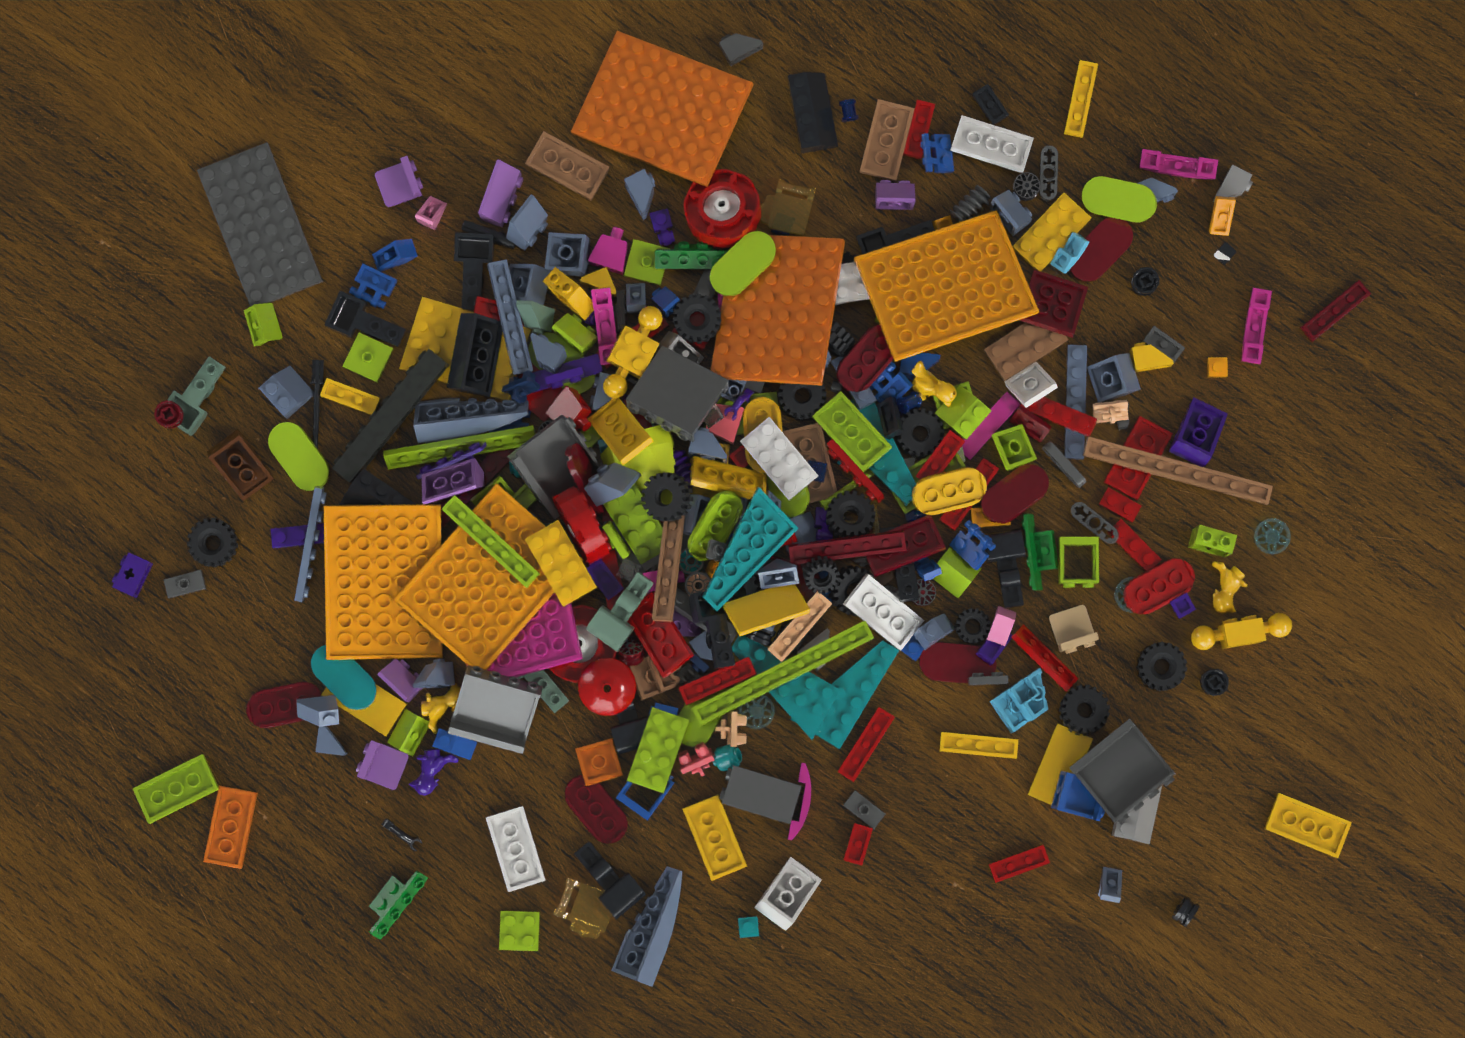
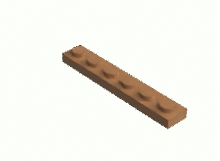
[652,516,685,622]

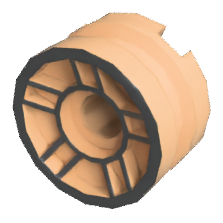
[685,572,711,596]

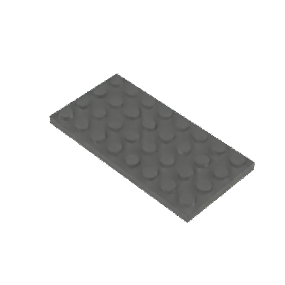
[197,142,323,307]

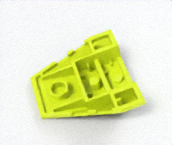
[600,425,675,505]

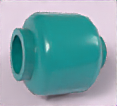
[712,744,742,771]

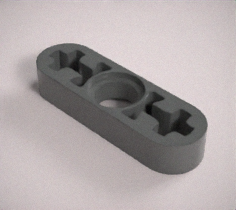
[1039,146,1058,201]
[1042,441,1087,488]
[1071,502,1119,544]

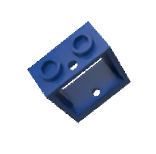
[616,775,674,821]

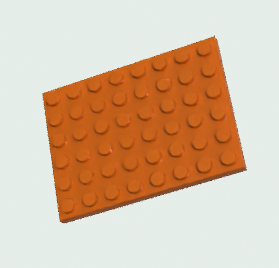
[571,31,754,187]
[710,235,845,386]

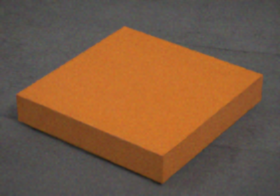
[575,738,623,786]

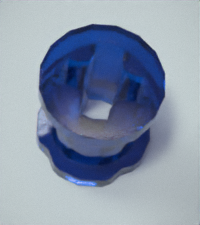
[839,99,859,122]
[897,391,922,414]

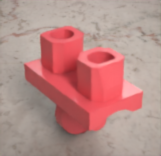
[678,742,714,776]

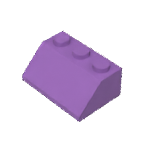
[478,159,523,228]
[422,458,484,504]

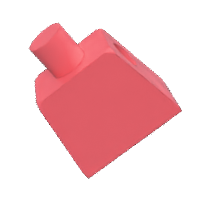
[703,404,744,445]

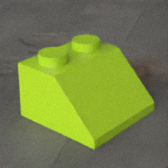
[552,313,598,356]
[934,385,991,440]

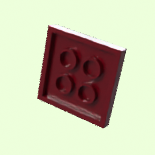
[1019,269,1088,338]

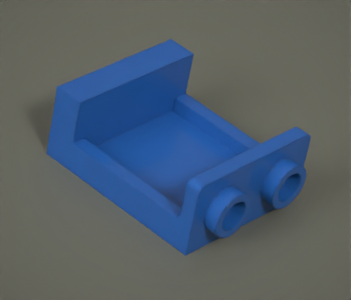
[1051,771,1105,821]

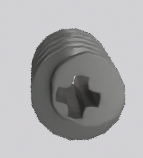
[949,185,990,222]

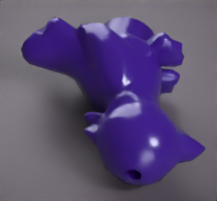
[409,749,459,796]

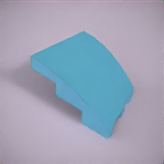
[989,668,1048,733]

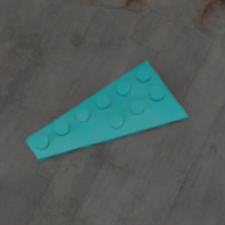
[851,399,916,506]
[702,487,799,611]
[732,635,841,740]
[790,640,899,749]

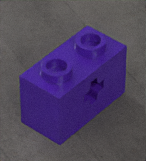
[112,552,153,598]

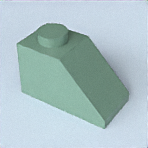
[516,300,555,335]

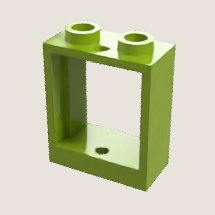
[1188,525,1237,558]
[1058,537,1099,588]

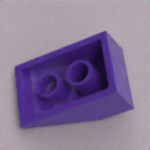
[1169,397,1228,467]

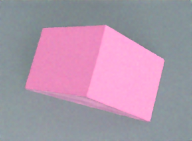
[415,196,447,230]
[987,606,1016,646]

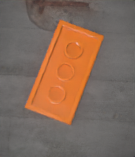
[203,785,258,869]

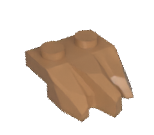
[628,656,681,700]

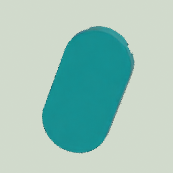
[311,645,376,710]

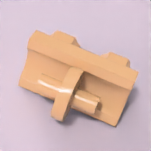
[1093,400,1129,423]
[715,712,747,747]

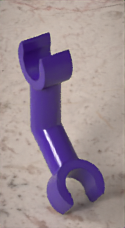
[724,388,754,421]

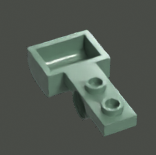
[168,356,226,436]
[586,572,654,652]
[517,670,569,713]

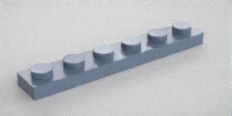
[487,260,533,376]
[1064,345,1087,460]
[294,486,327,602]

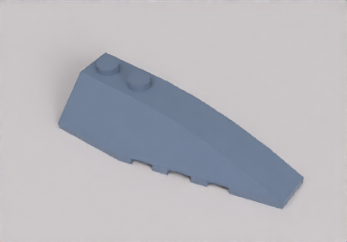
[413,398,529,443]
[611,866,682,987]

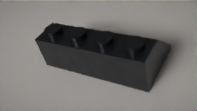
[788,72,838,154]
[447,313,503,397]
[339,469,415,505]

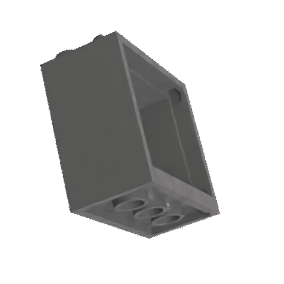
[719,765,801,824]

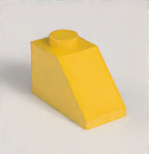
[1130,342,1174,372]

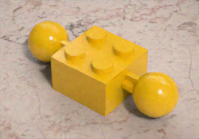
[603,306,663,398]
[1191,613,1292,650]

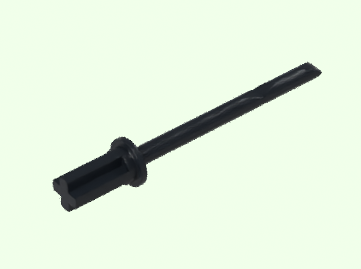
[310,360,325,449]

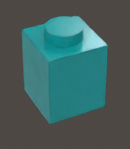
[738,916,759,938]

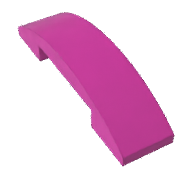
[1140,149,1218,179]
[591,287,617,365]
[1241,288,1272,364]
[962,392,1020,460]
[788,763,811,840]

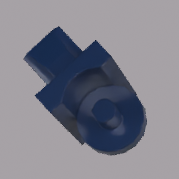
[502,370,540,404]

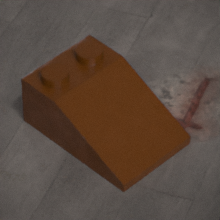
[207,429,274,501]

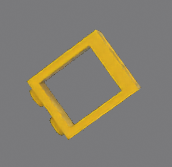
[543,267,594,321]

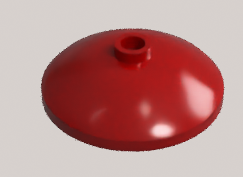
[578,658,636,716]

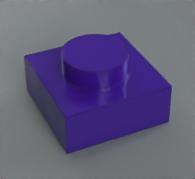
[1169,593,1196,619]

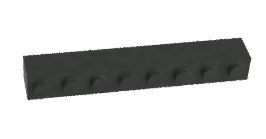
[332,349,449,483]

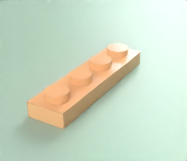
[767,591,832,662]

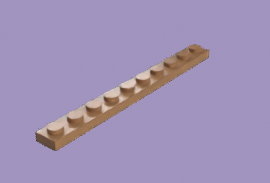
[1083,437,1273,505]

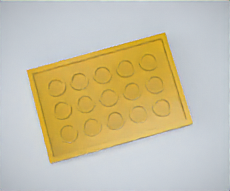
[399,297,531,401]

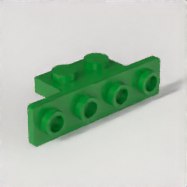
[655,241,729,269]
[1022,514,1058,591]
[369,871,428,940]

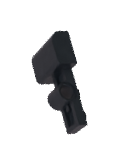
[856,220,935,254]
[454,232,495,310]
[324,291,406,348]
[879,526,919,602]
[985,528,1026,609]
[689,591,735,669]
[608,685,648,755]
[574,841,646,920]

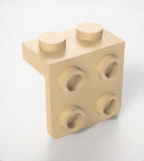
[1049,605,1099,654]

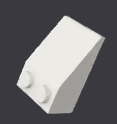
[754,857,822,931]

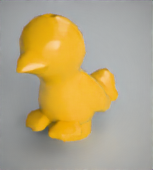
[912,361,957,407]
[1212,561,1247,614]
[421,683,461,734]

